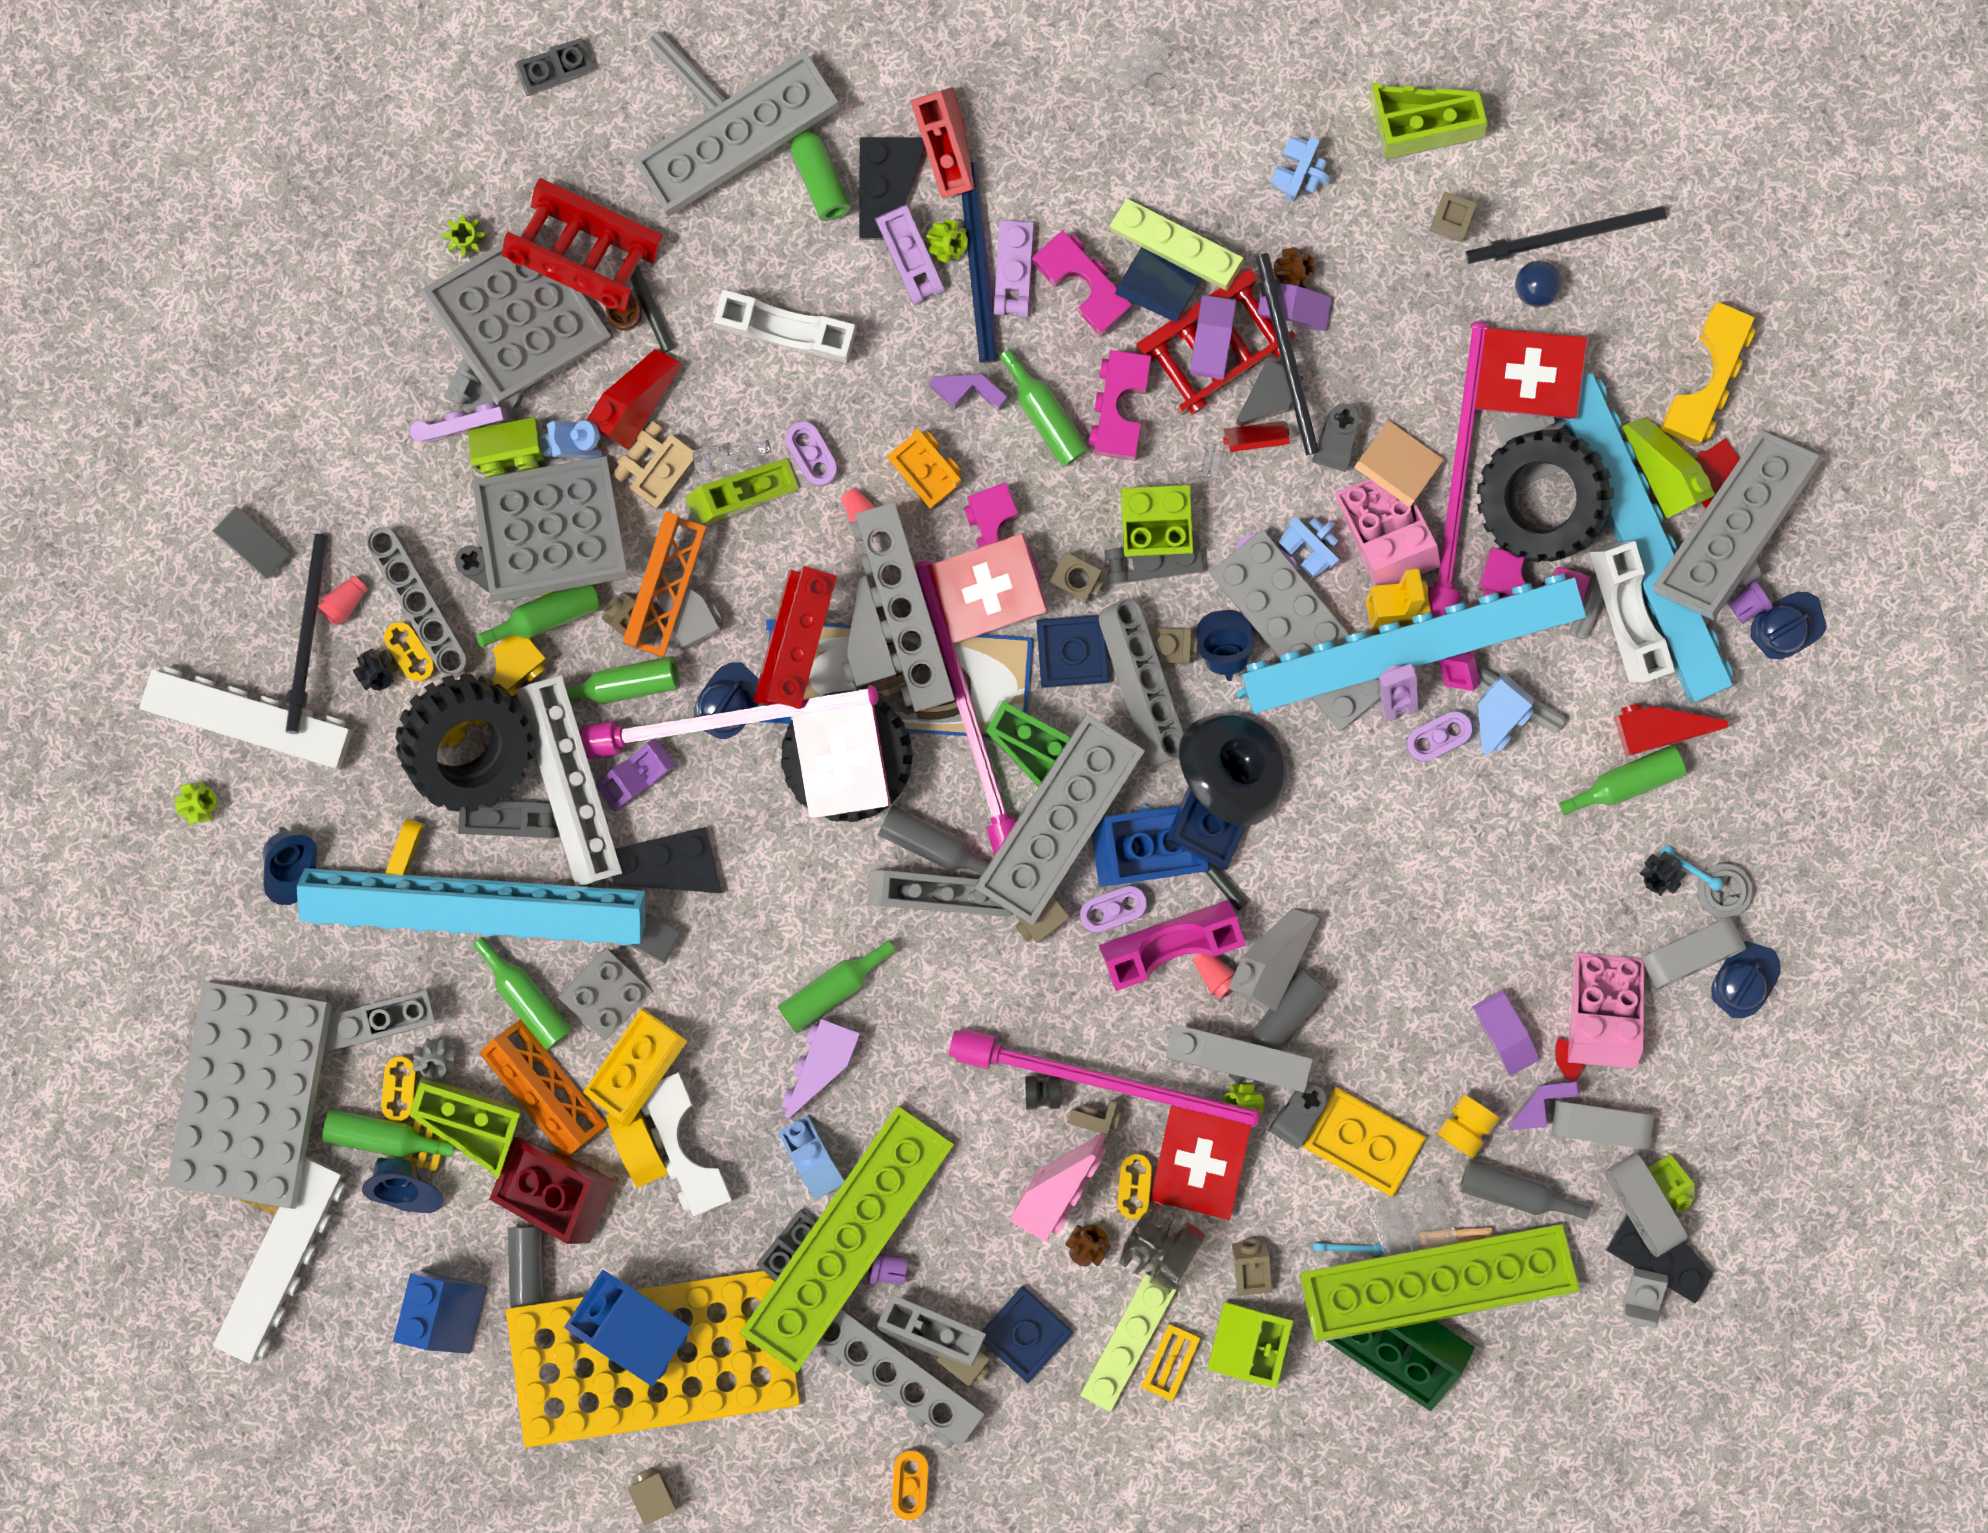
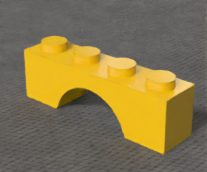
[1660,302,1756,446]
[439,636,548,749]

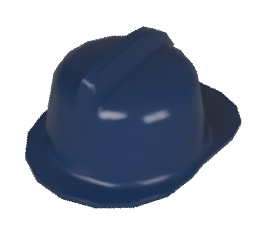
[1750,592,1827,659]
[1197,610,1254,681]
[694,662,759,739]
[262,827,317,905]
[1711,941,1780,1018]
[362,1157,444,1214]

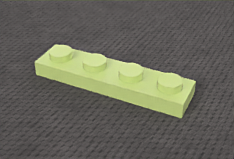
[1109,199,1244,291]
[1080,1273,1176,1412]

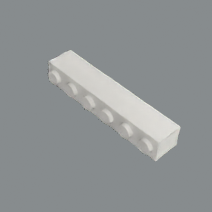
[139,666,353,770]
[516,675,622,886]
[213,1157,347,1364]

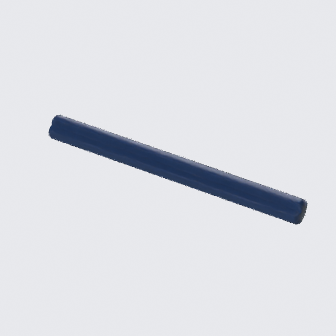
[961,162,998,363]

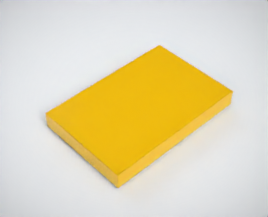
[583,1007,687,1127]
[1302,1087,1426,1198]

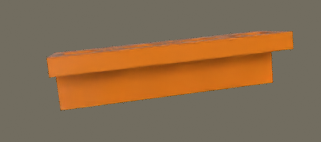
[622,511,707,657]
[479,1019,607,1157]

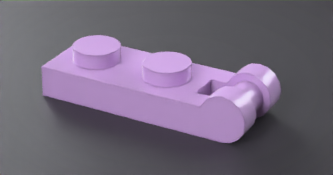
[875,204,945,305]
[994,220,1034,317]
[410,402,511,443]
[1379,664,1418,722]

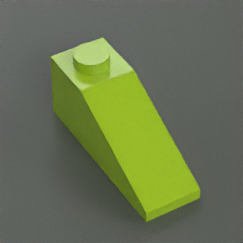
[1622,417,1715,519]
[685,458,799,526]

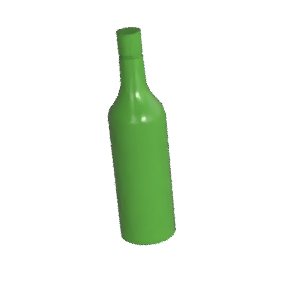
[791,129,851,221]
[999,349,1090,468]
[477,585,599,647]
[566,656,680,704]
[1558,744,1687,815]
[473,937,573,1051]
[777,940,896,1034]
[322,1109,455,1158]

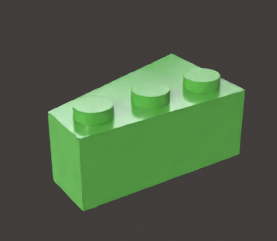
[983,699,1070,787]

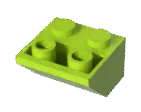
[468,417,546,478]
[1120,485,1193,557]
[1207,1302,1293,1389]

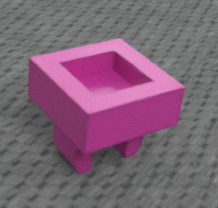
[1438,650,1480,691]

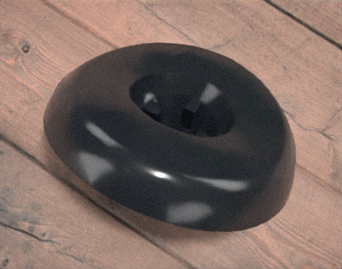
[1179,713,1287,826]

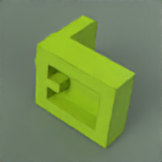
[1648,1154,1695,1213]

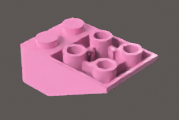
[1335,479,1441,586]
[1568,952,1644,1069]
[1009,1133,1106,1242]

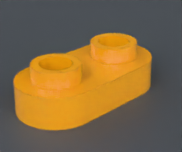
[892,1449,928,1520]

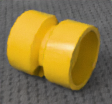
[1436,1094,1500,1159]

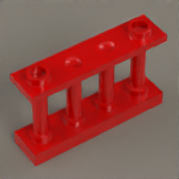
[501,178,663,313]
[1136,268,1296,415]
[753,566,837,710]

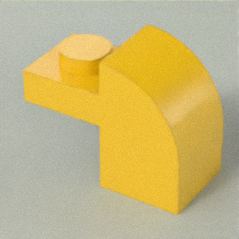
[1365,569,1431,631]
[605,1109,668,1188]

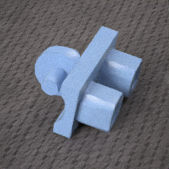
[1270,136,1331,202]
[539,420,602,459]
[1278,517,1339,578]

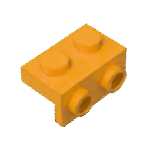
[886,428,962,510]

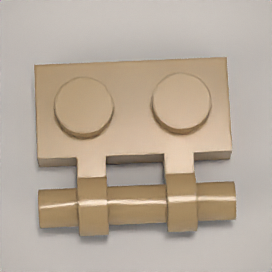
[611,421,698,510]

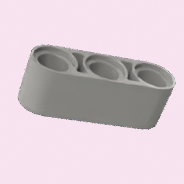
[1641,917,1747,990]
[1551,1101,1654,1150]
[1605,1153,1687,1257]

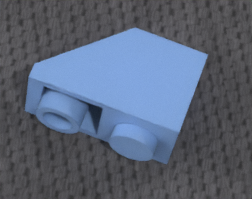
[1478,672,1534,756]
[778,1115,844,1200]

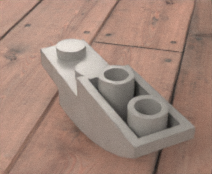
[324,990,436,1053]

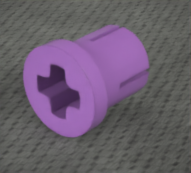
[1727,580,1773,624]
[868,1252,907,1285]

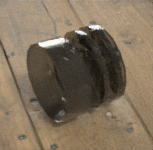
[1118,1202,1206,1295]

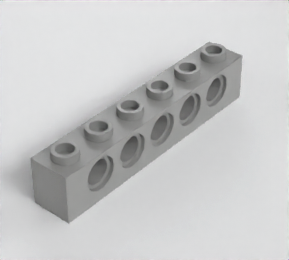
[850,502,955,712]
[817,1308,985,1448]

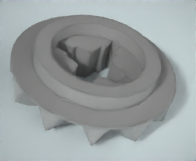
[1697,864,1752,918]

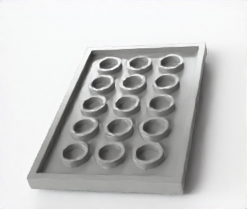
[167,981,332,1209]

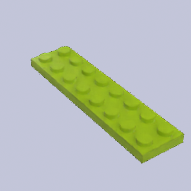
[739,1105,954,1374]
[1299,1224,1580,1343]

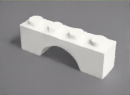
[714,290,856,364]
[1589,541,1675,683]
[641,1072,733,1217]

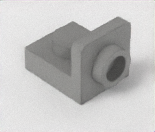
[1623,1268,1668,1328]

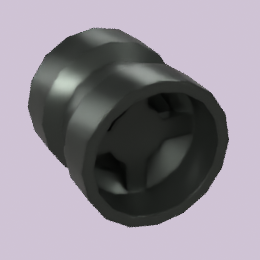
[1025,1075,1061,1110]

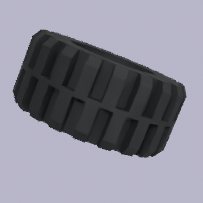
[1477,430,1614,563]
[395,674,535,812]
[780,690,913,822]

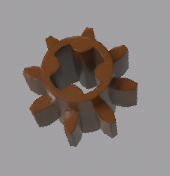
[1273,247,1316,288]
[1065,1225,1111,1267]

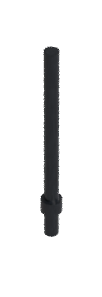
[1465,206,1666,264]
[1255,253,1319,456]
[285,534,328,734]

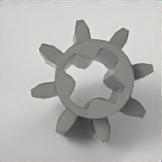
[413,1038,455,1081]

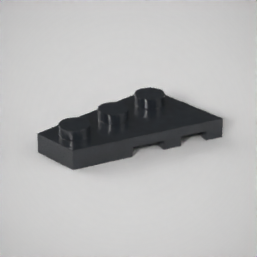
[859,137,925,240]
[612,827,722,894]
[1605,1213,1713,1304]

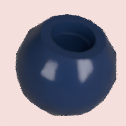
[1515,260,1563,308]

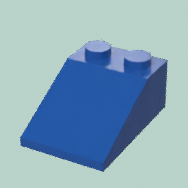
[1091,806,1209,887]

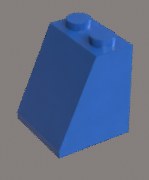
[564,1269,691,1387]
[393,1270,487,1354]

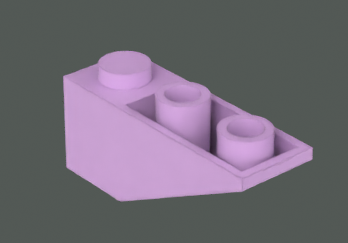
[781,1019,860,1118]

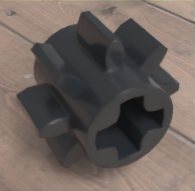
[353,649,399,691]
[1640,851,1686,896]

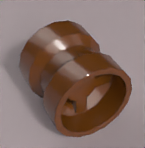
[606,295,642,331]

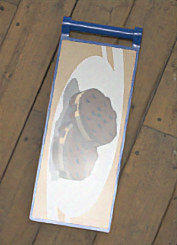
[759,619,1032,738]

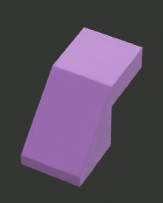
[1258,283,1332,331]
[1189,295,1236,379]
[929,374,1007,411]
[595,738,675,812]
[1472,990,1540,1076]
[1508,1082,1578,1130]

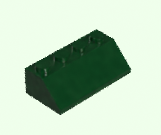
[1326,1320,1475,1411]

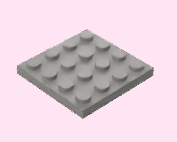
[420,231,611,405]
[472,456,628,603]

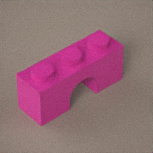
[1032,230,1132,337]
[1089,350,1151,461]
[963,482,1042,582]
[1477,547,1590,604]

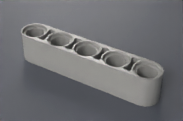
[367,527,470,678]
[1099,598,1184,765]

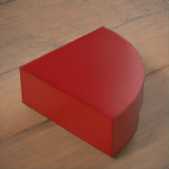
[1554,1038,1584,1082]

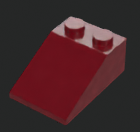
[489,1137,615,1244]

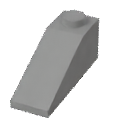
[635,554,723,650]
[842,576,896,689]
[1228,908,1320,1011]
[877,1294,986,1367]

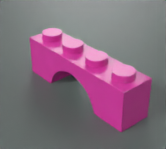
[1099,900,1246,991]

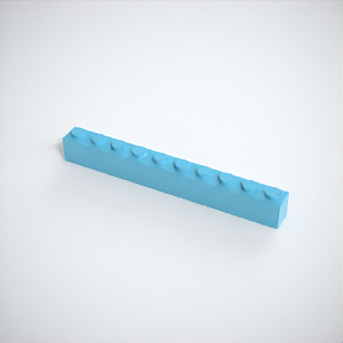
[1564,373,1734,704]
[1240,573,1586,714]
[297,868,646,945]

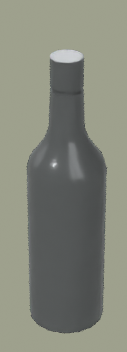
[878,805,989,875]
[1228,970,1328,1084]
[1459,1159,1591,1220]
[507,1226,544,1341]

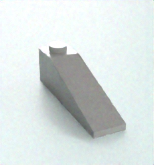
[868,870,1011,917]
[1166,1024,1314,1093]

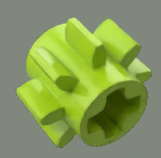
[442,214,486,259]
[926,219,968,263]
[174,781,218,825]
[1222,1083,1265,1114]

